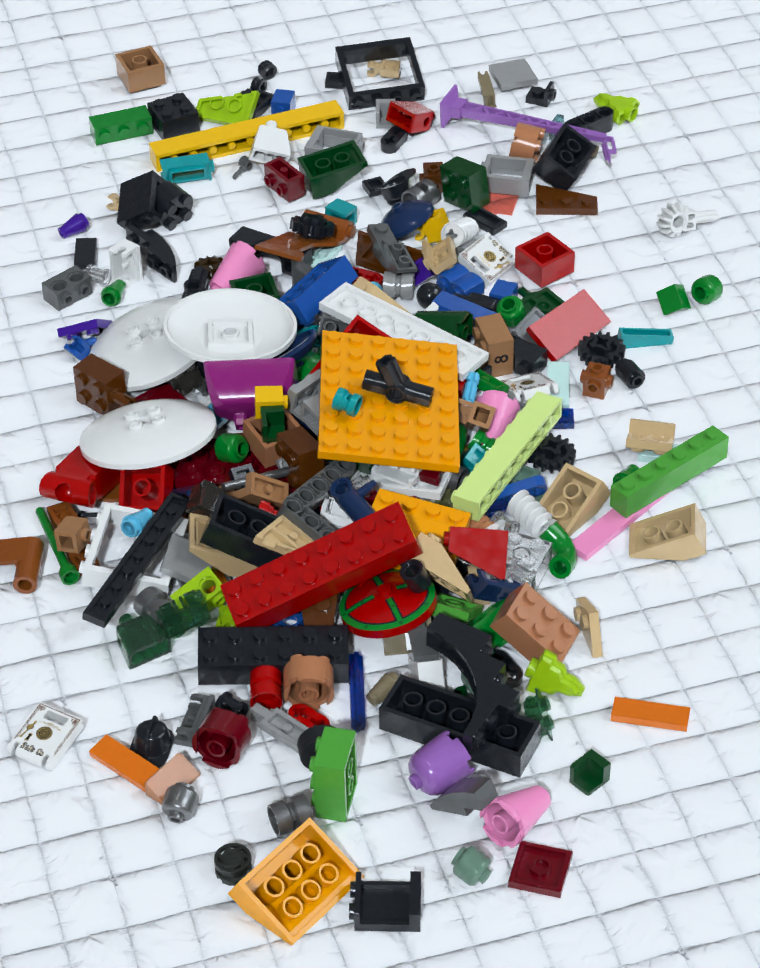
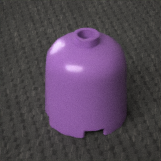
[408,731,475,796]

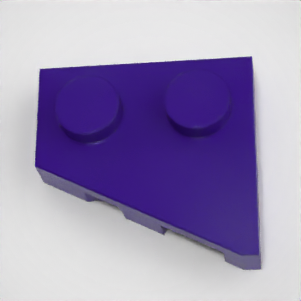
[57,319,112,341]

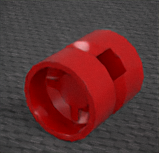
[250,665,282,710]

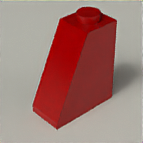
[443,526,508,580]

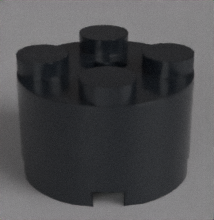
[155,181,193,231]

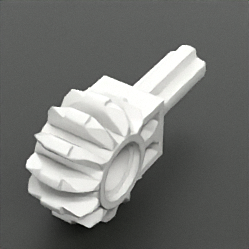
[656,202,719,238]

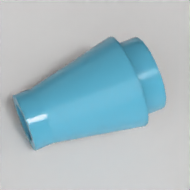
[121,508,153,537]

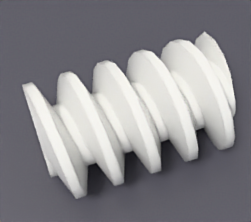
[441,217,479,248]
[507,489,557,540]

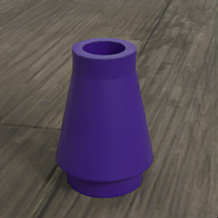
[57,213,90,239]

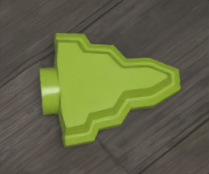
[593,93,640,125]
[524,649,585,697]

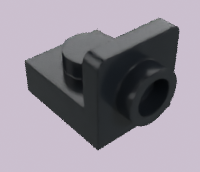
[525,81,557,107]

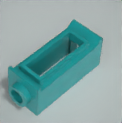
[160,153,214,184]

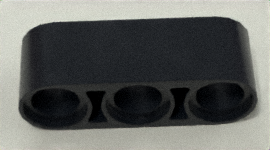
[565,106,614,133]

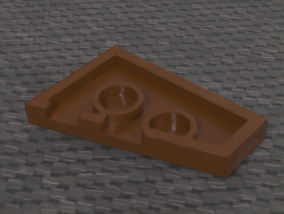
[536,184,598,215]

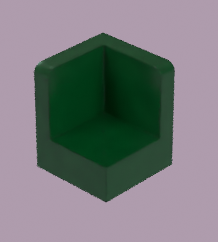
[260,405,285,443]
[569,749,611,796]

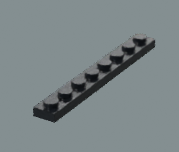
[82,492,192,628]

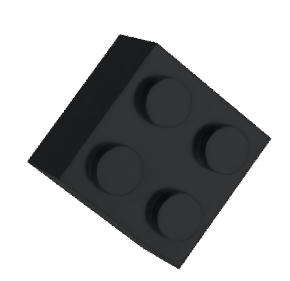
[147,93,200,140]

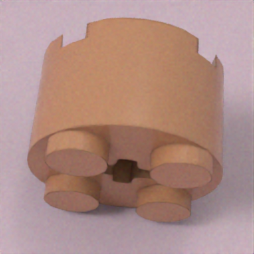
[509,122,546,164]
[283,654,334,711]

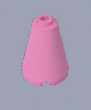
[209,241,266,290]
[476,390,520,445]
[479,785,551,848]

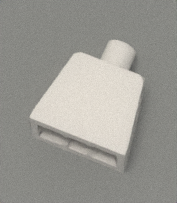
[248,120,291,164]

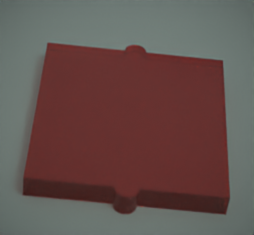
[482,192,519,216]

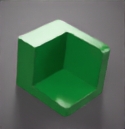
[656,284,691,315]

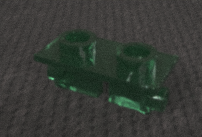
[523,688,555,741]

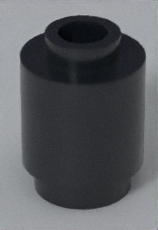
[615,358,645,389]

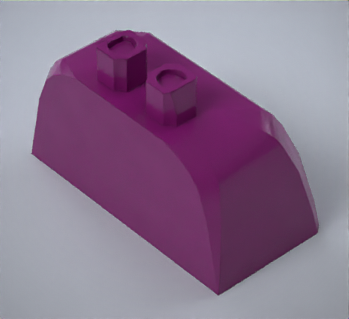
[203,358,298,430]

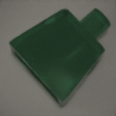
[116,613,172,670]

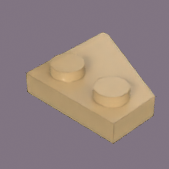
[253,515,314,555]
[573,597,603,658]

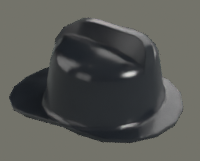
[375,168,416,206]
[130,715,174,768]

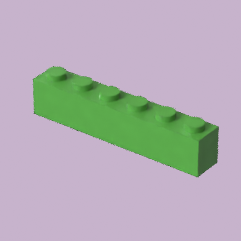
[610,425,729,518]

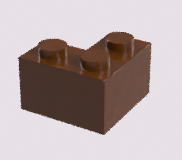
[275,426,325,489]

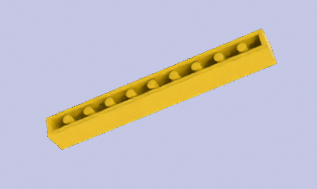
[149,100,344,172]

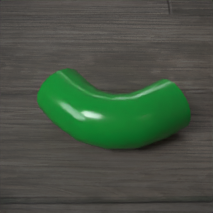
[539,521,578,579]

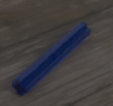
[349,652,366,733]

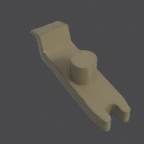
[477,71,497,107]

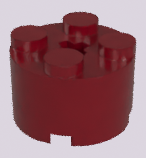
[192,707,251,769]

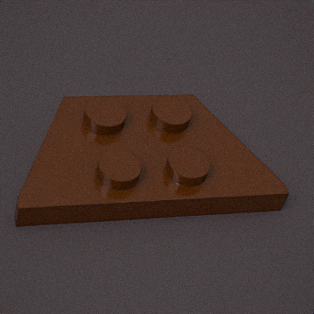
[356,230,424,274]

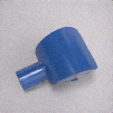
[64,335,97,360]

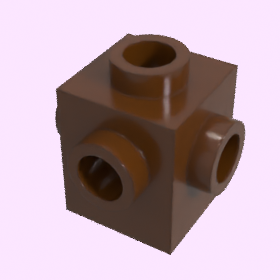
[419,162,443,193]

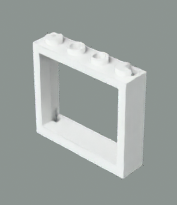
[79,503,189,599]

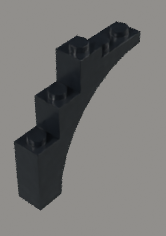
[426,612,522,755]

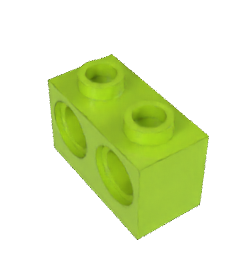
[170,566,226,625]

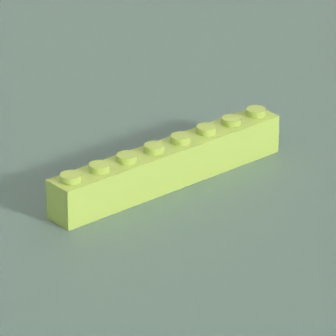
[451,391,562,521]

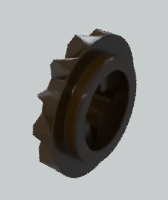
[194,255,223,280]

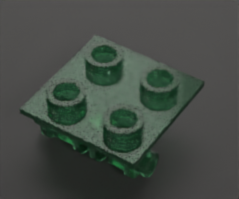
[156,589,211,641]

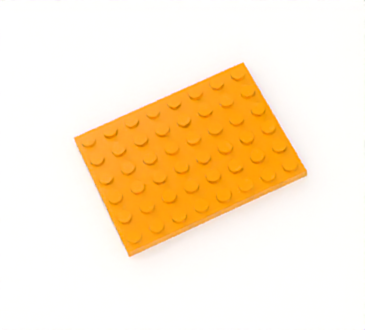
[317,330,460,473]

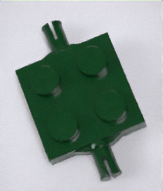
[518,286,565,315]

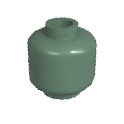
[451,846,493,886]

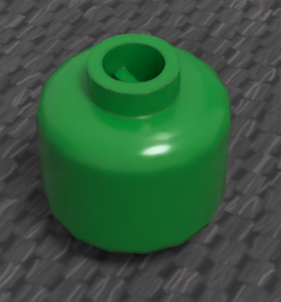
[691,274,723,305]
[496,295,526,328]
[214,433,249,463]

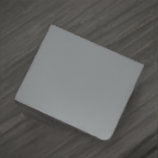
[376,99,396,129]

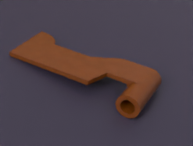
[254,209,356,262]
[0,536,44,594]

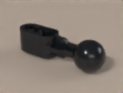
[416,282,500,313]

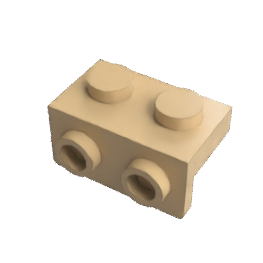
[421,236,457,275]
[626,418,676,455]

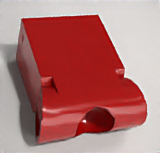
[39,446,120,508]

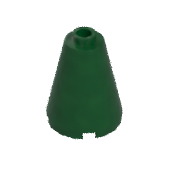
[413,311,474,343]

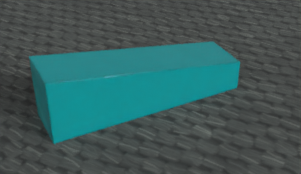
[617,327,674,349]

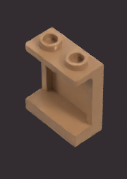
[216,472,289,510]

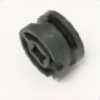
[214,843,252,886]

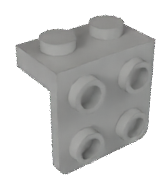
[287,369,320,421]

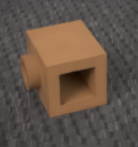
[54,515,92,554]

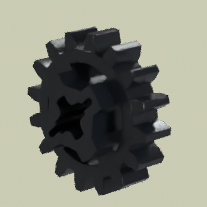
[289,213,335,240]
[578,331,626,368]
[528,433,576,474]

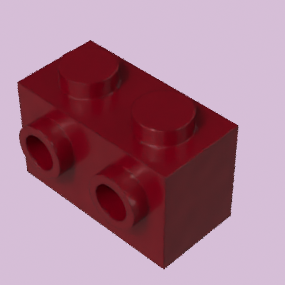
[264,156,305,202]

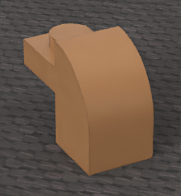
[458,398,496,432]

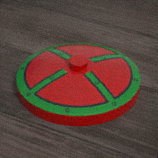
[339,570,437,638]

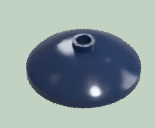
[381,200,434,239]
[273,329,318,368]

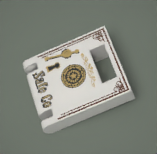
[457,232,515,288]
[501,371,559,403]
[7,702,84,771]

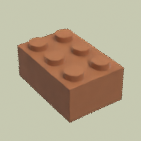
[490,582,580,663]

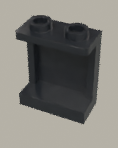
[117,170,165,230]
[349,871,421,932]

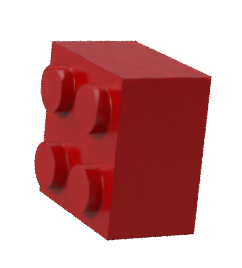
[515,232,575,288]
[119,464,174,513]

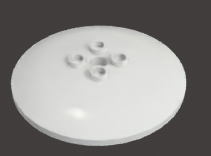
[163,288,297,362]
[89,298,196,391]
[79,399,217,470]

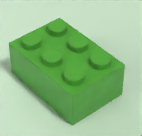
[309,726,358,822]

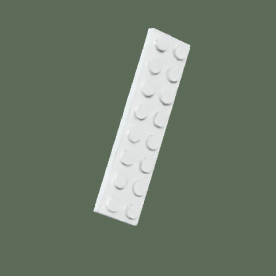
[319,282,489,382]

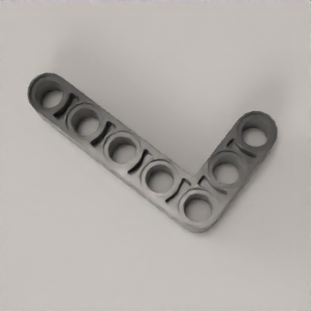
[275,460,356,541]

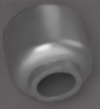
[162,782,199,824]

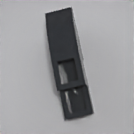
[126,223,177,283]

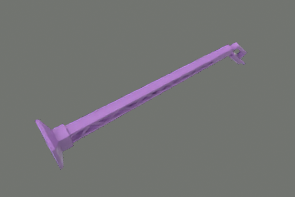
[439,84,617,164]

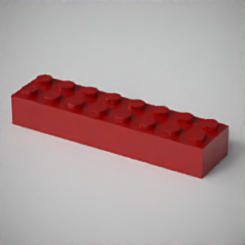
[220,502,423,627]

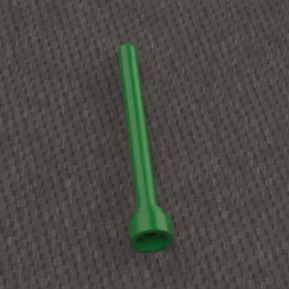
[35,507,80,585]

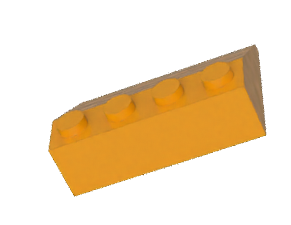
[372,488,471,570]
[228,817,365,946]

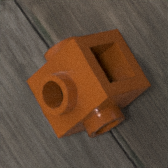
[580,361,614,400]

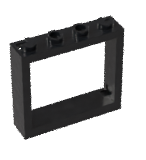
[335,37,425,110]

